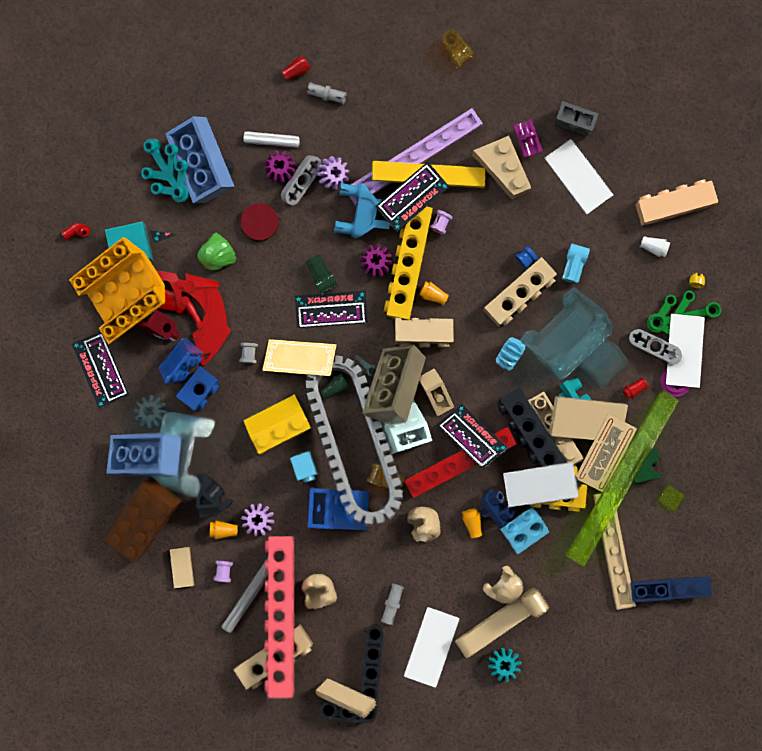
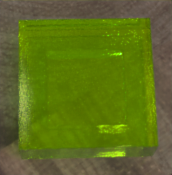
[657,485,685,512]

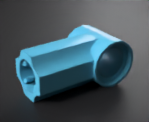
[562,243,590,284]

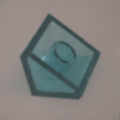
[575,336,629,389]

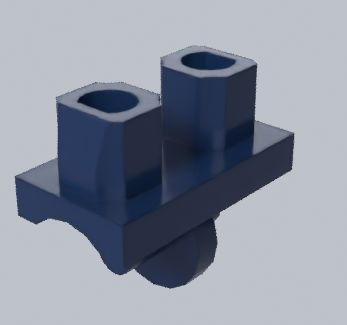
[480,488,515,528]

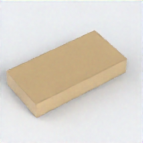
[170,547,194,588]

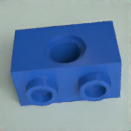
[176,366,220,412]

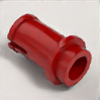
[623,377,649,399]

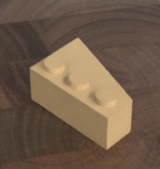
[395,318,454,348]

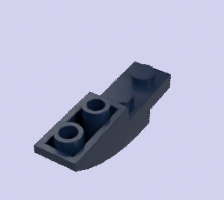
[631,576,712,602]

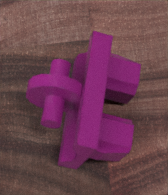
[513,119,542,158]

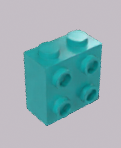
[105,221,153,262]

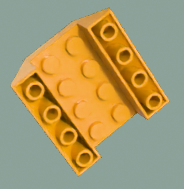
[69,237,165,344]

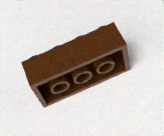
[104,476,182,564]

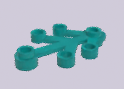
[141,139,190,202]

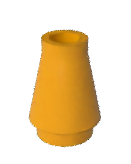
[419,281,449,305]
[462,508,482,538]
[210,520,237,540]

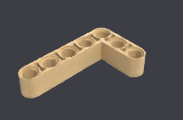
[455,588,549,658]

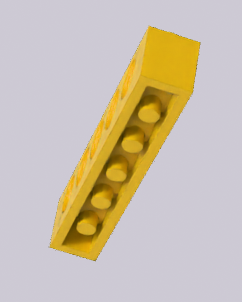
[384,207,433,320]

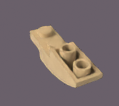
[528,392,584,465]

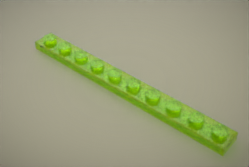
[566,390,679,567]

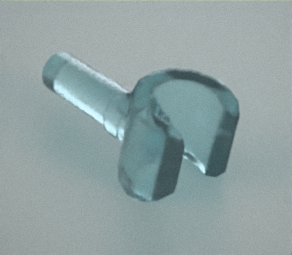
[355,354,377,377]

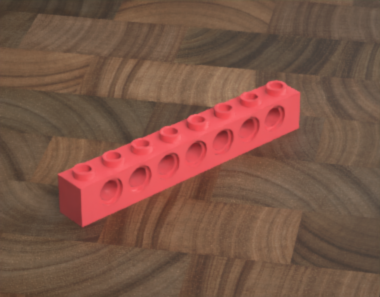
[265,537,294,698]

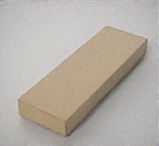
[316,678,376,717]

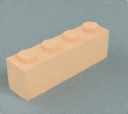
[635,180,718,226]

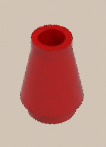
[282,56,311,81]

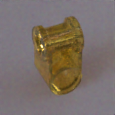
[442,30,475,68]
[366,463,404,490]

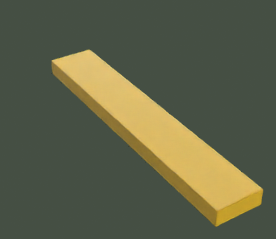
[372,161,485,188]

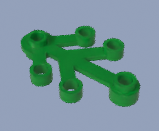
[647,290,721,336]

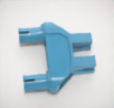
[334,183,390,238]

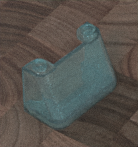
[520,287,613,380]
[153,412,215,497]

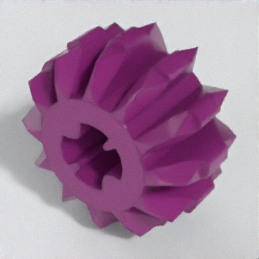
[264,150,296,183]
[360,244,392,277]

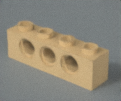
[483,257,557,327]
[234,624,313,690]

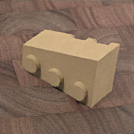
[472,136,531,199]

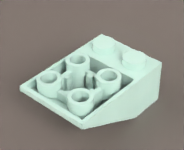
[380,400,432,454]

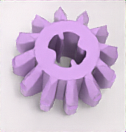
[317,156,350,189]
[241,503,275,536]

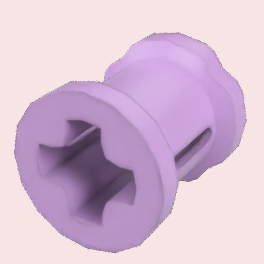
[429,210,452,235]
[213,560,233,582]

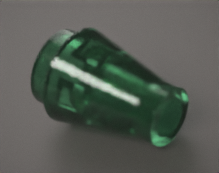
[320,373,350,399]

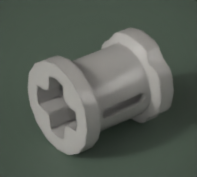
[239,343,258,364]

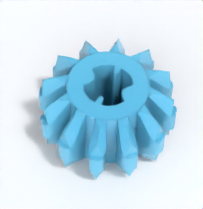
[496,337,525,371]

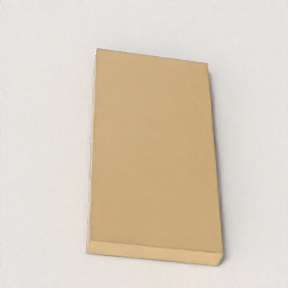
[549,396,628,440]

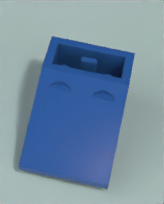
[158,338,203,383]
[308,488,369,530]

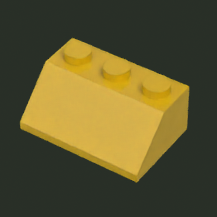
[243,395,312,455]

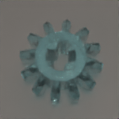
[134,395,167,428]

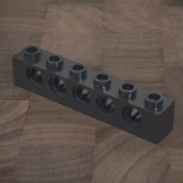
[498,387,582,501]

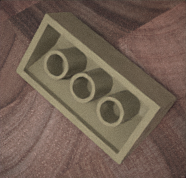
[362,345,426,424]

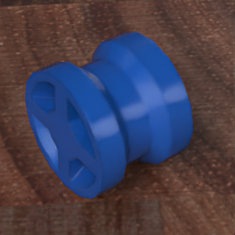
[515,246,539,270]

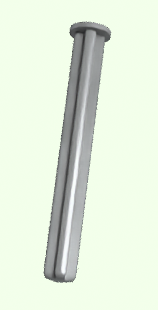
[222,551,284,633]

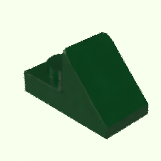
[631,448,663,483]

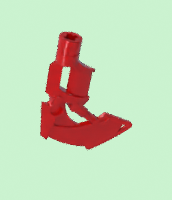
[156,270,231,365]

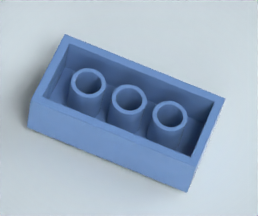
[165,116,235,203]
[106,433,181,477]

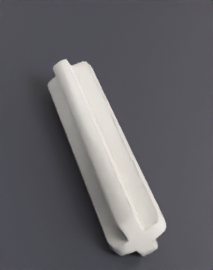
[244,132,300,148]

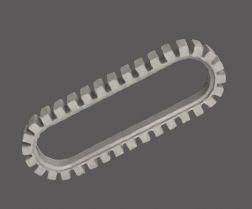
[306,356,402,527]

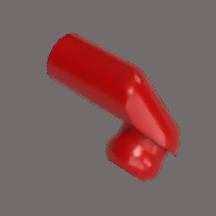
[61,223,90,240]

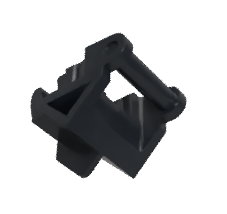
[194,474,233,518]

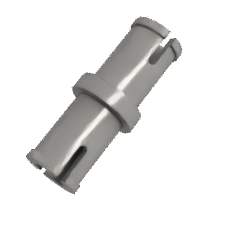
[307,83,347,104]
[381,584,404,625]

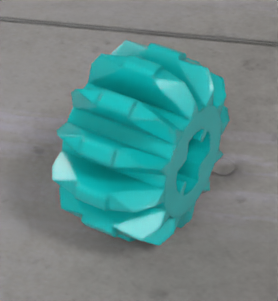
[488,648,522,682]

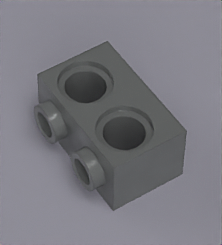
[554,101,599,137]

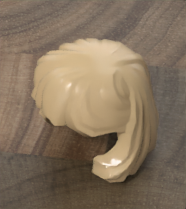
[407,507,440,543]
[483,566,523,604]
[302,574,337,610]

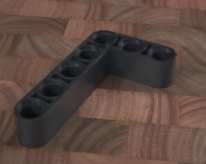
[320,624,384,723]

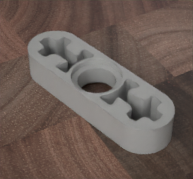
[281,155,322,205]
[629,329,682,365]

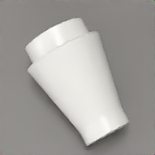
[640,236,670,257]

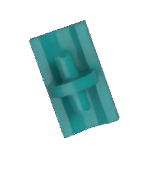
[558,378,591,400]

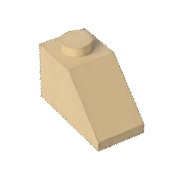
[419,369,454,416]

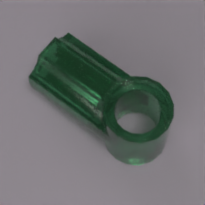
[306,254,339,295]

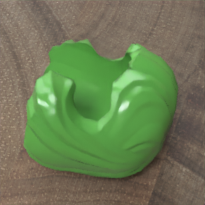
[197,233,236,271]

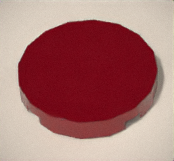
[241,203,279,241]

